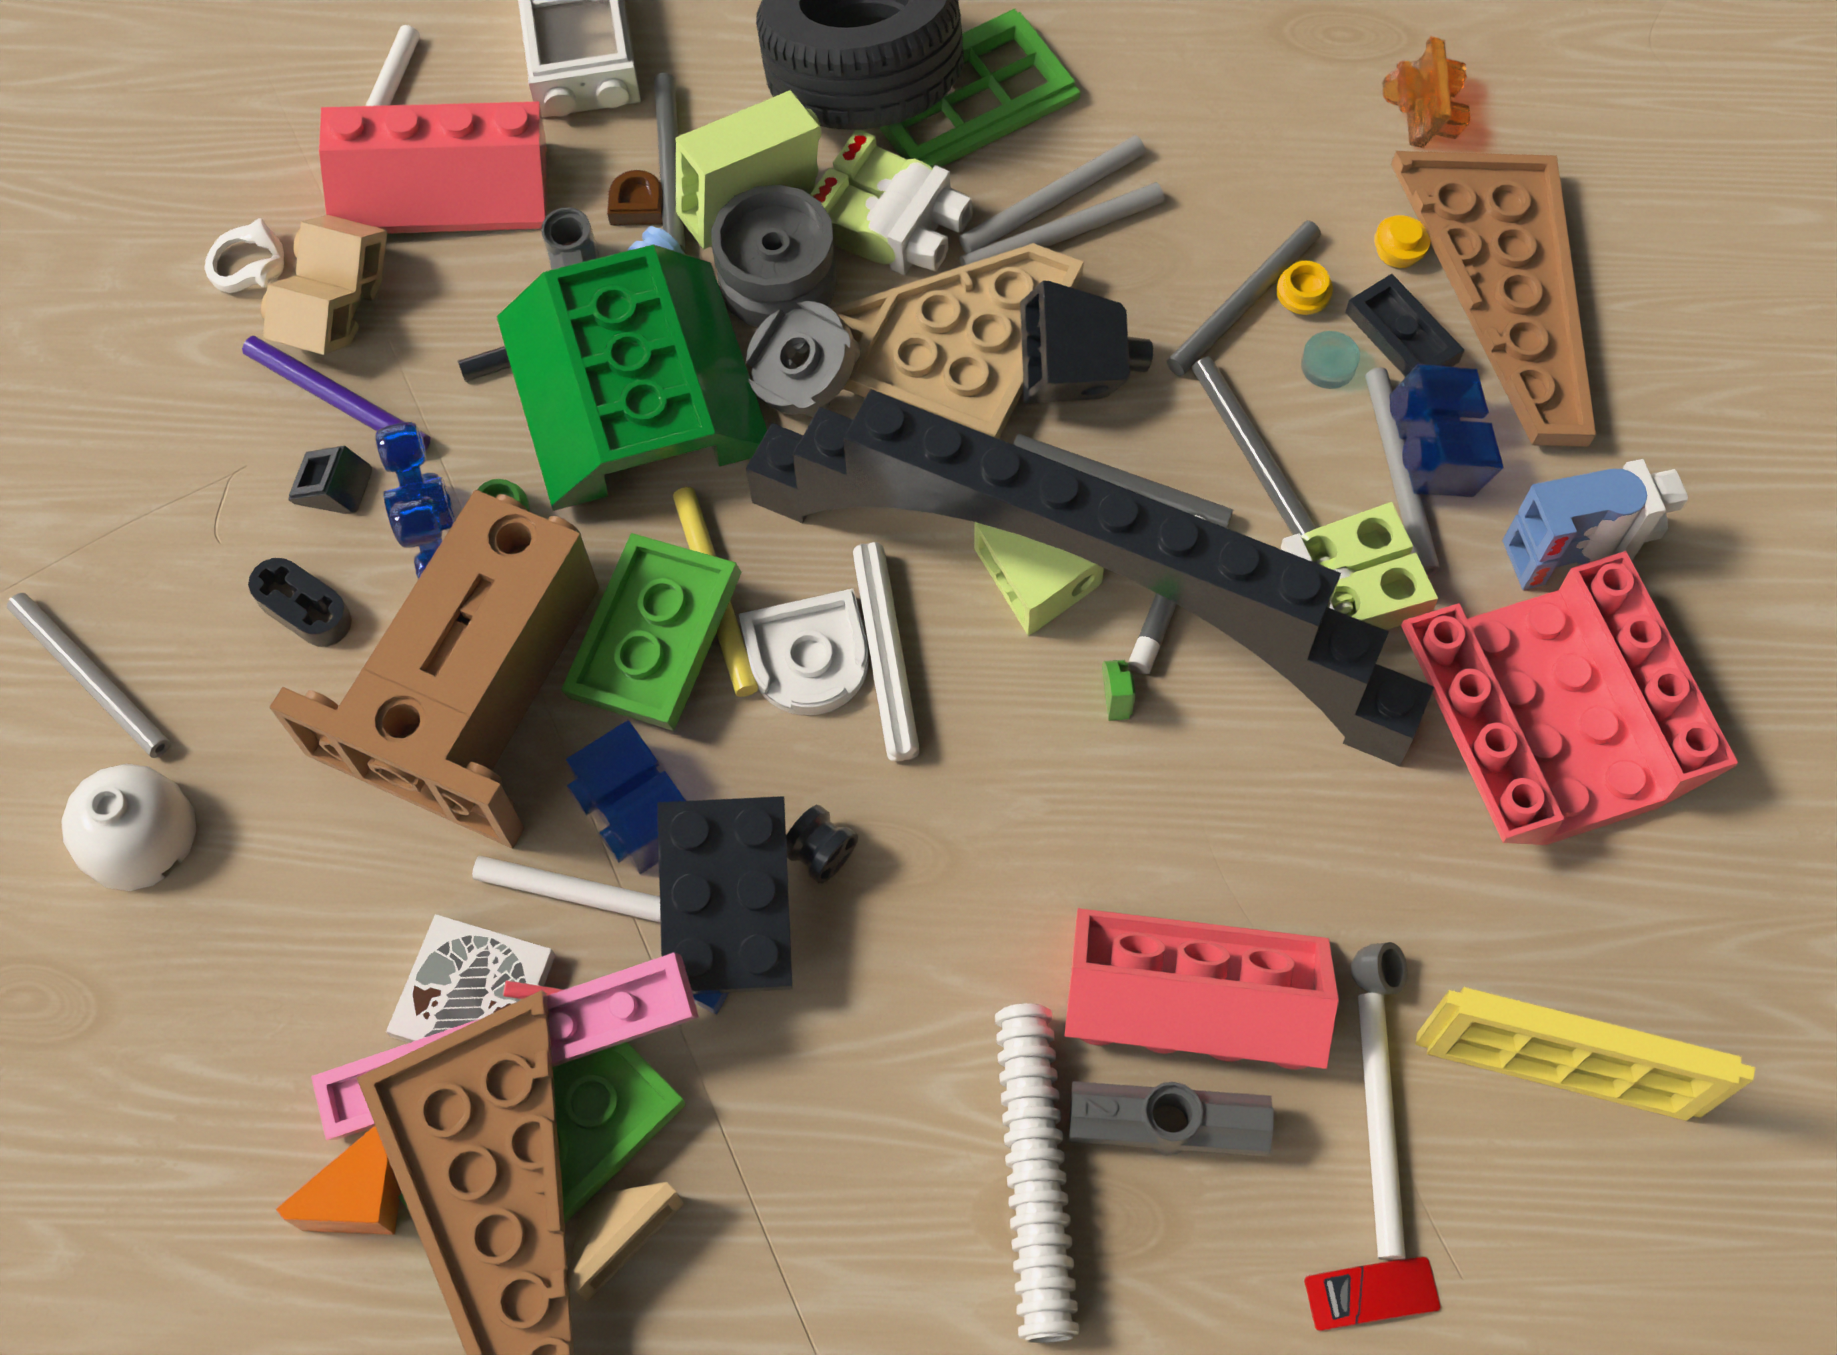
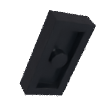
[1345,273,1464,390]

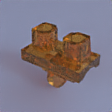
[1382,36,1471,148]

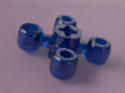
[375,422,456,579]

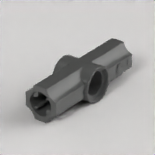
[1069,1081,1273,1157]

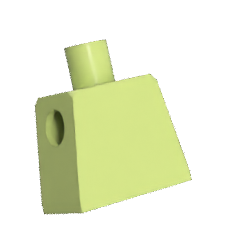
[974,522,1104,636]

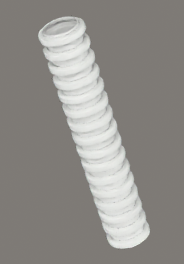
[995,1003,1080,1343]

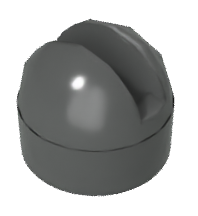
[1351,942,1407,995]

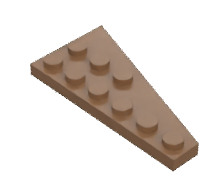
[1391,151,1596,447]

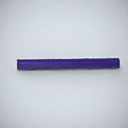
[242,336,431,456]

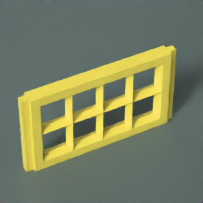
[1415,987,1755,1121]

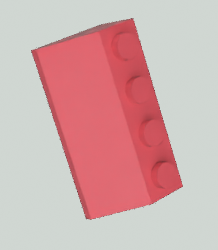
[319,101,547,233]
[1064,908,1338,1070]

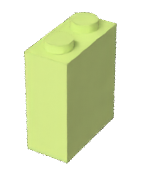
[676,90,822,249]

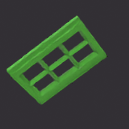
[880,8,1080,169]

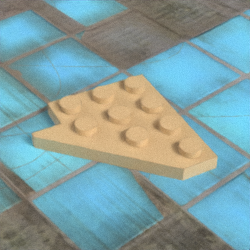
[831,243,1084,439]

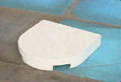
[739,589,869,716]

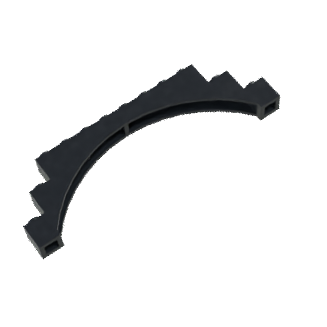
[746,389,1434,767]

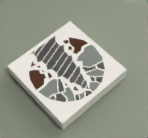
[386,914,556,1043]

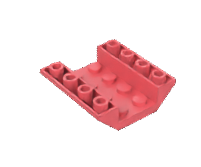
[1401,551,1738,845]

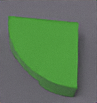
[1102,659,1136,721]

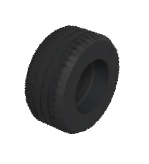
[756,0,964,130]

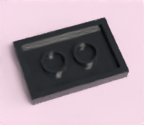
[657,796,793,995]

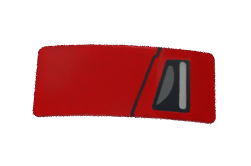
[1304,1257,1441,1331]

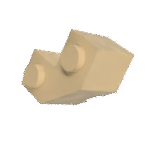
[261,215,387,355]

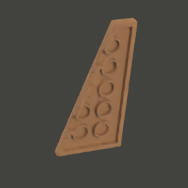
[356,990,574,1355]

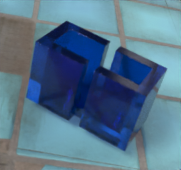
[1389,364,1504,497]
[566,719,686,875]

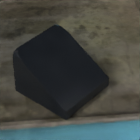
[288,445,372,514]

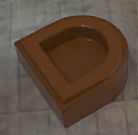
[607,170,663,225]

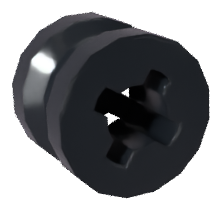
[786,804,858,884]

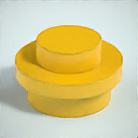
[1374,215,1431,268]
[1276,261,1333,315]

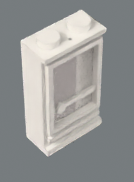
[518,0,641,118]

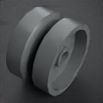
[711,184,838,327]

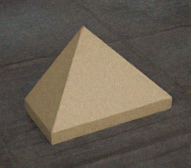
[567,1182,684,1302]

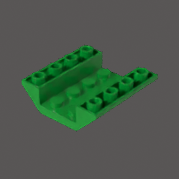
[496,244,767,511]

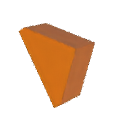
[276,1126,401,1235]

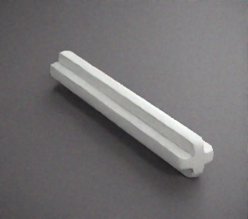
[853,542,919,762]

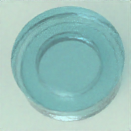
[1301,331,1360,389]

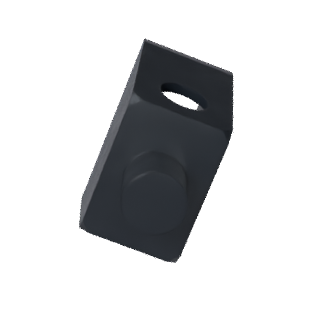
[1020,280,1154,403]

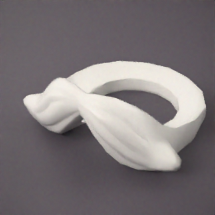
[204,218,284,293]

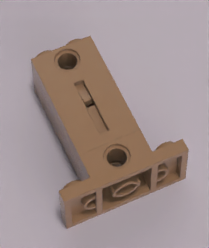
[269,489,599,849]

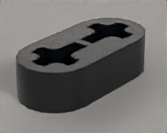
[248,558,352,647]

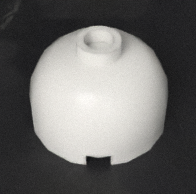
[61,764,196,891]

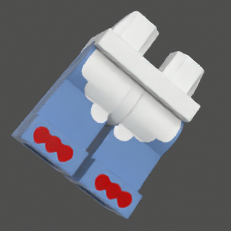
[1502,459,1688,590]

